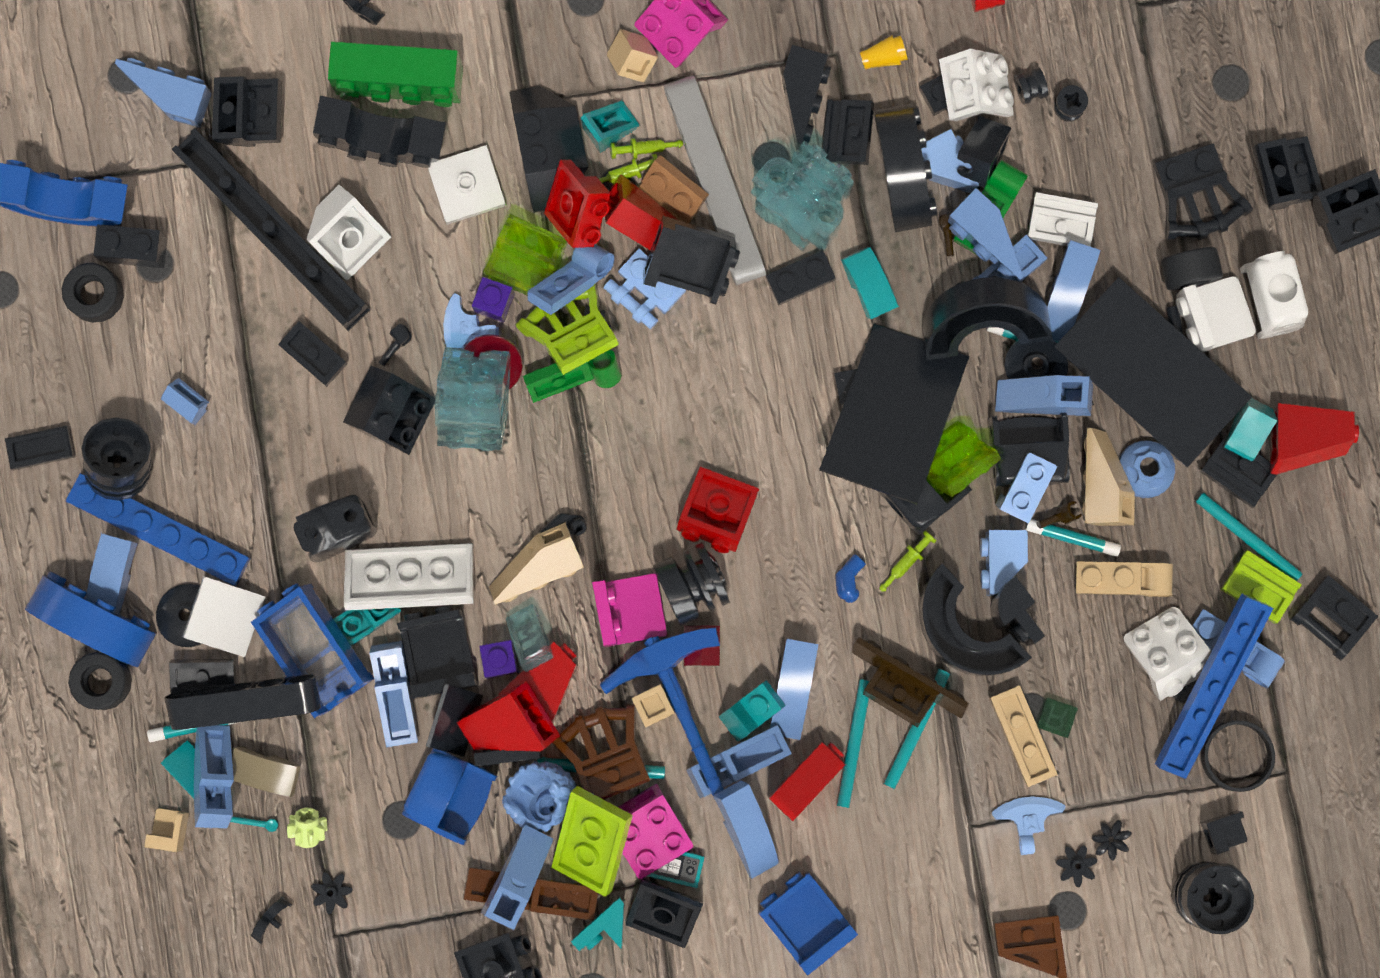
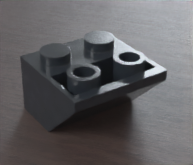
[343,366,437,455]

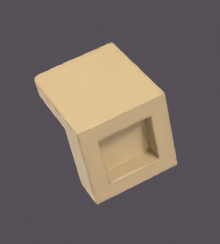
[607,29,658,82]
[632,684,675,728]
[144,808,189,852]

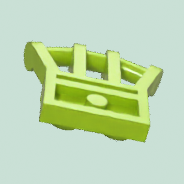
[515,283,619,375]

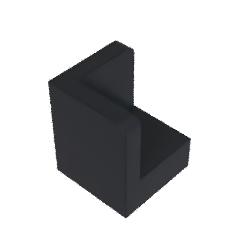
[1200,810,1248,855]

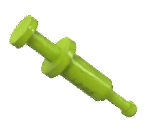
[610,138,683,159]
[599,154,658,184]
[879,530,937,592]

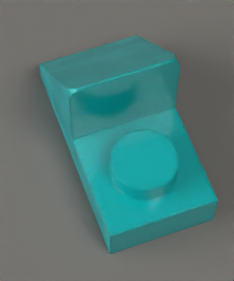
[719,680,786,742]
[571,896,625,951]

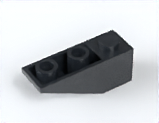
[782,45,832,151]

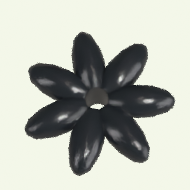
[1091,820,1132,861]
[1056,846,1098,887]
[311,872,353,914]

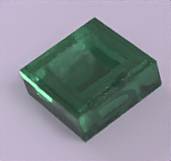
[1037,698,1078,739]

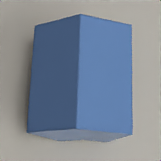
[161,378,209,425]

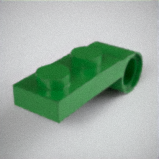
[953,159,1028,254]
[523,349,622,403]

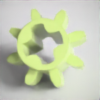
[287,808,327,848]

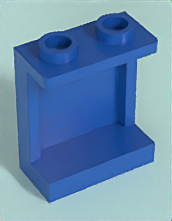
[758,871,858,976]

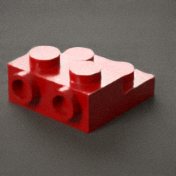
[544,160,611,248]
[676,466,759,553]

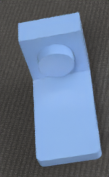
[995,452,1057,523]

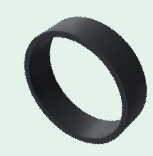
[1201,721,1275,792]

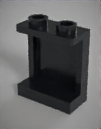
[643,216,740,305]
[397,605,478,699]

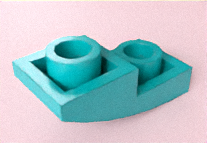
[841,247,899,319]
[333,608,401,647]

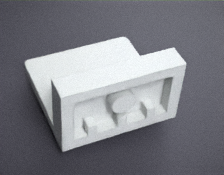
[939,49,1014,121]

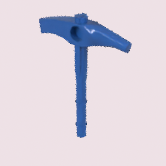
[600,628,724,800]

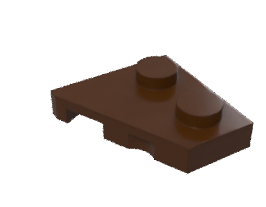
[993,915,1067,978]

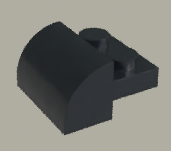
[212,76,282,147]
[1252,136,1323,210]
[1313,169,1380,254]
[991,576,1045,646]

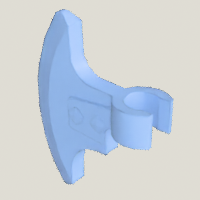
[443,293,499,365]
[992,796,1066,855]

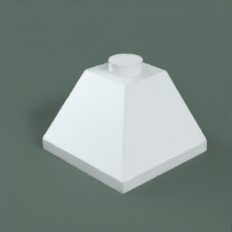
[307,185,391,281]

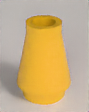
[860,35,908,70]

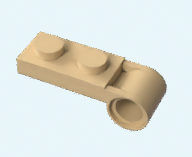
[1076,561,1173,597]

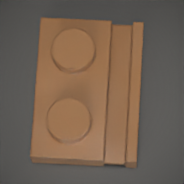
[638,155,709,224]

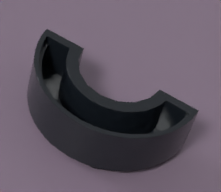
[313,96,446,168]
[874,103,937,232]
[923,276,1053,361]
[919,564,1032,676]

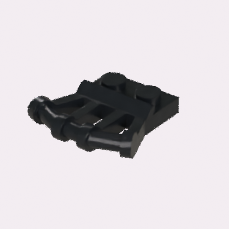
[1153,143,1253,240]

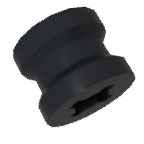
[1014,67,1049,105]
[1054,85,1088,122]

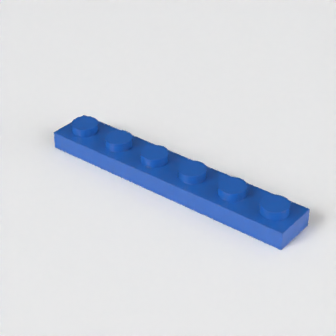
[66,473,251,586]
[1155,593,1274,779]

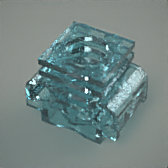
[750,141,854,252]
[435,347,510,451]

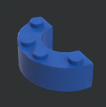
[0,160,128,227]
[25,571,156,667]

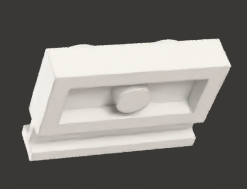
[1027,192,1098,247]

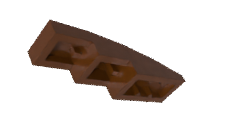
[463,867,598,921]

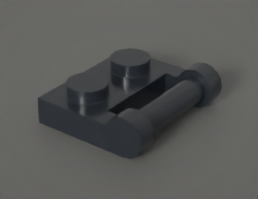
[1290,575,1378,661]

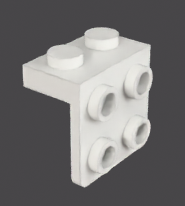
[1176,276,1256,352]
[1124,607,1211,701]

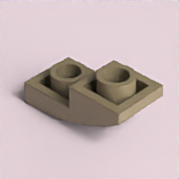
[232,746,300,797]

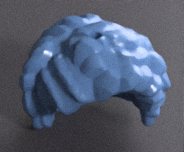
[502,761,576,833]

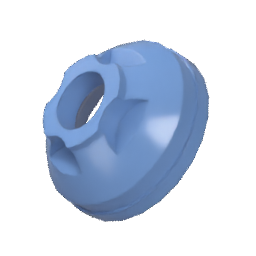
[1119,441,1175,498]

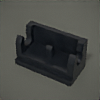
[957,116,1011,188]

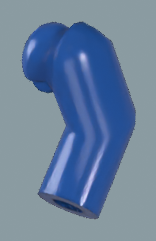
[835,554,866,603]

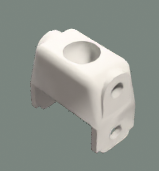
[1240,251,1308,340]

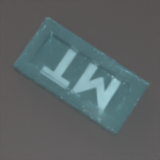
[505,604,554,672]

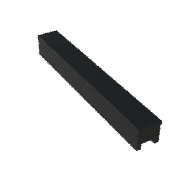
[172,128,371,332]

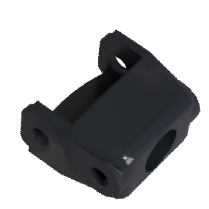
[988,413,1070,487]
[878,454,973,535]
[293,494,377,562]

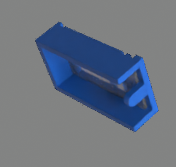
[251,583,374,718]

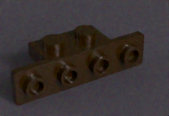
[852,637,969,728]

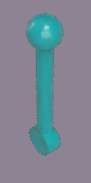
[230,816,279,832]

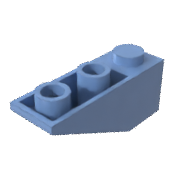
[115,58,212,128]
[948,188,1024,283]
[995,375,1093,416]
[481,824,553,930]

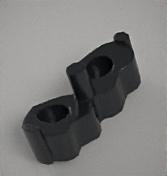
[343,0,385,25]
[251,897,292,945]

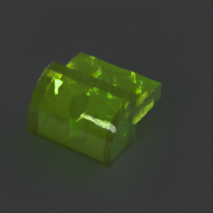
[483,214,567,296]
[926,420,1001,497]

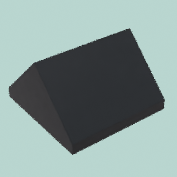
[625,878,703,948]

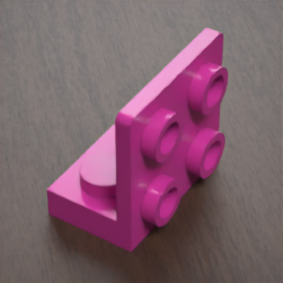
[634,0,728,68]
[592,573,667,647]
[618,783,693,879]

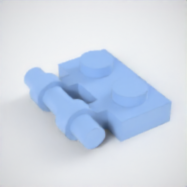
[603,249,686,330]

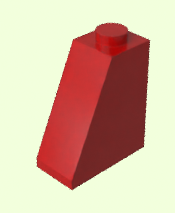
[605,175,678,250]
[1270,403,1359,474]
[498,642,577,724]
[457,681,560,752]
[768,742,845,821]

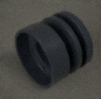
[81,417,152,501]
[652,542,730,626]
[1172,861,1254,935]

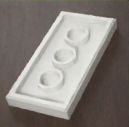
[344,543,474,610]

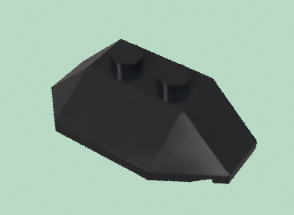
[509,86,588,213]

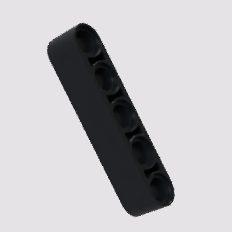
[164,674,322,730]

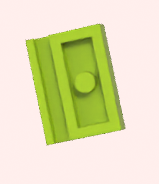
[1221,550,1302,624]

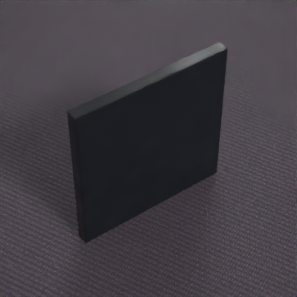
[426,684,483,756]

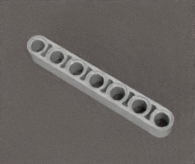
[663,75,766,286]

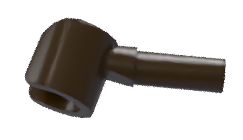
[938,211,954,257]
[1037,501,1082,529]

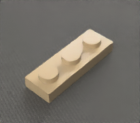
[989,685,1058,787]

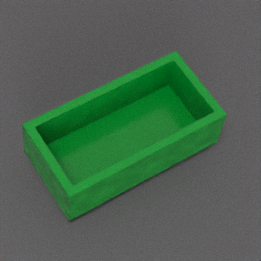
[328,42,463,107]

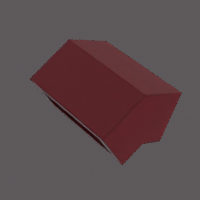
[684,625,720,666]

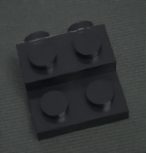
[454,928,542,978]

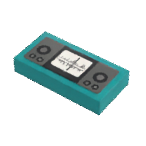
[648,852,705,888]

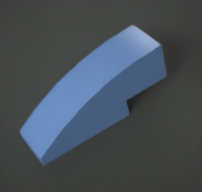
[1046,240,1101,342]
[86,533,137,615]
[770,639,819,740]
[369,641,418,748]
[194,725,234,828]
[686,725,792,799]
[713,780,779,879]

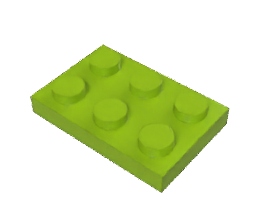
[551,786,633,897]

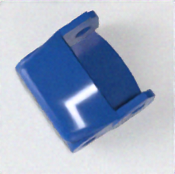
[401,749,498,845]

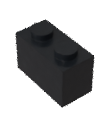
[93,224,168,268]

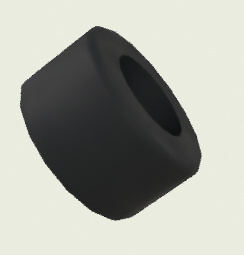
[1161,247,1223,290]
[61,263,124,323]
[68,652,132,710]

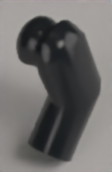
[539,513,587,536]

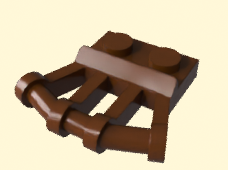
[552,704,651,800]

